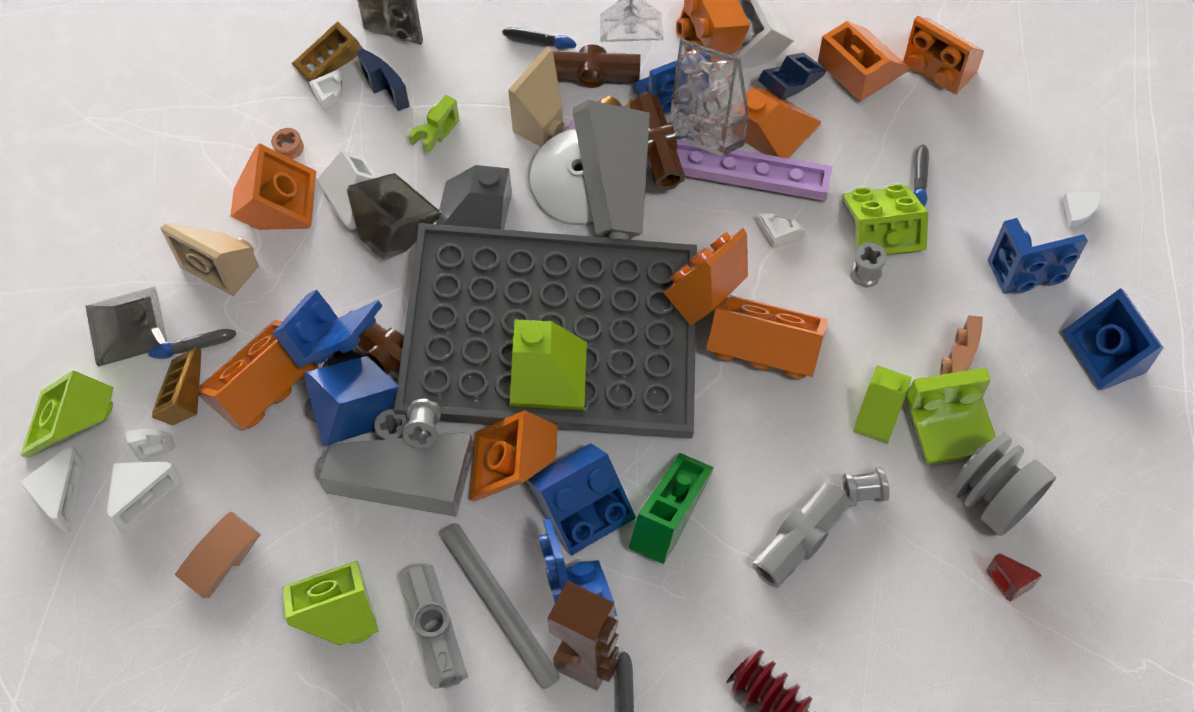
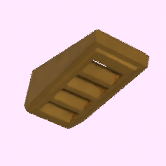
[291,21,362,82]
[152,348,202,426]

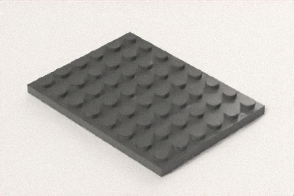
[394,223,697,439]

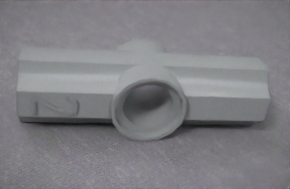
[752,482,852,588]
[400,565,468,689]

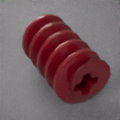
[726,649,813,712]

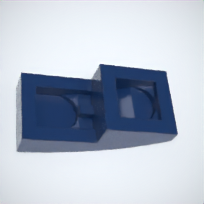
[357,48,410,111]
[758,52,827,99]

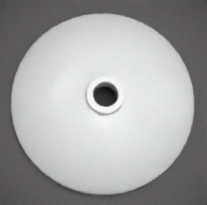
[530,129,593,225]

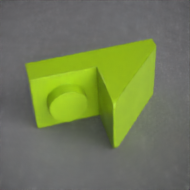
[853,365,912,444]

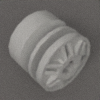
[949,432,1056,537]

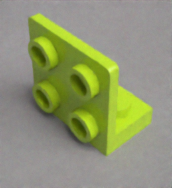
[843,184,928,255]
[906,367,996,465]

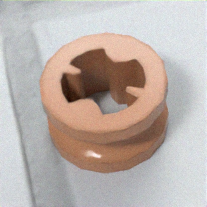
[271,128,304,159]

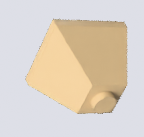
[508,46,564,147]
[160,223,259,297]

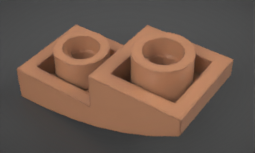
[940,315,983,375]
[174,512,261,598]

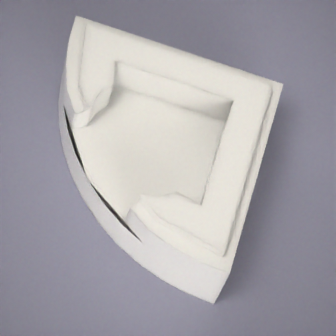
[309,70,343,111]
[1063,192,1100,227]
[757,213,804,248]
[125,429,175,459]

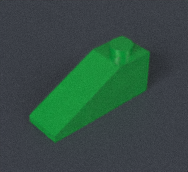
[629,453,714,564]

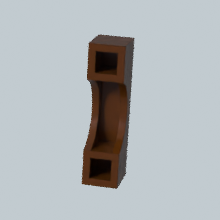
[547,580,619,691]

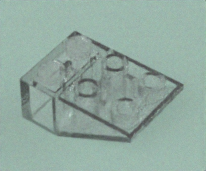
[669,39,749,157]

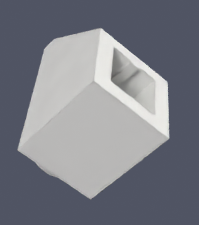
[317,150,380,233]

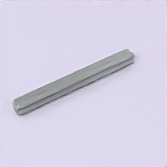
[441,523,560,689]

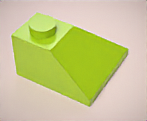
[509,319,587,411]
[20,370,114,458]
[283,560,379,646]

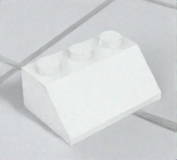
[721,0,794,73]

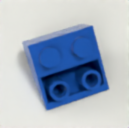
[527,443,636,556]

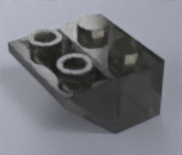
[357,0,423,45]

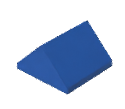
[1062,288,1164,390]
[303,356,399,446]

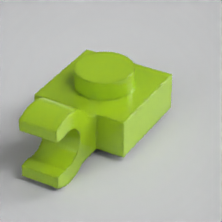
[409,94,460,153]

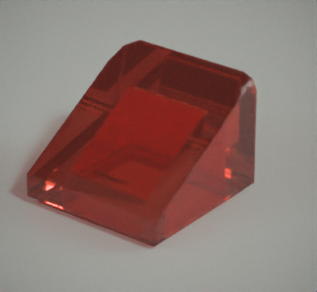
[986,553,1042,602]

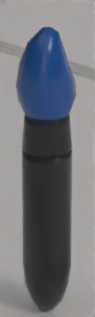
[502,27,577,50]

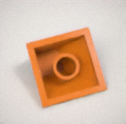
[729,87,821,158]
[230,143,316,230]
[469,410,558,502]

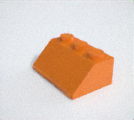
[706,295,828,379]
[198,320,319,430]

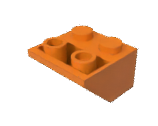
[675,0,750,68]
[903,16,984,95]
[818,21,909,102]
[664,228,748,326]

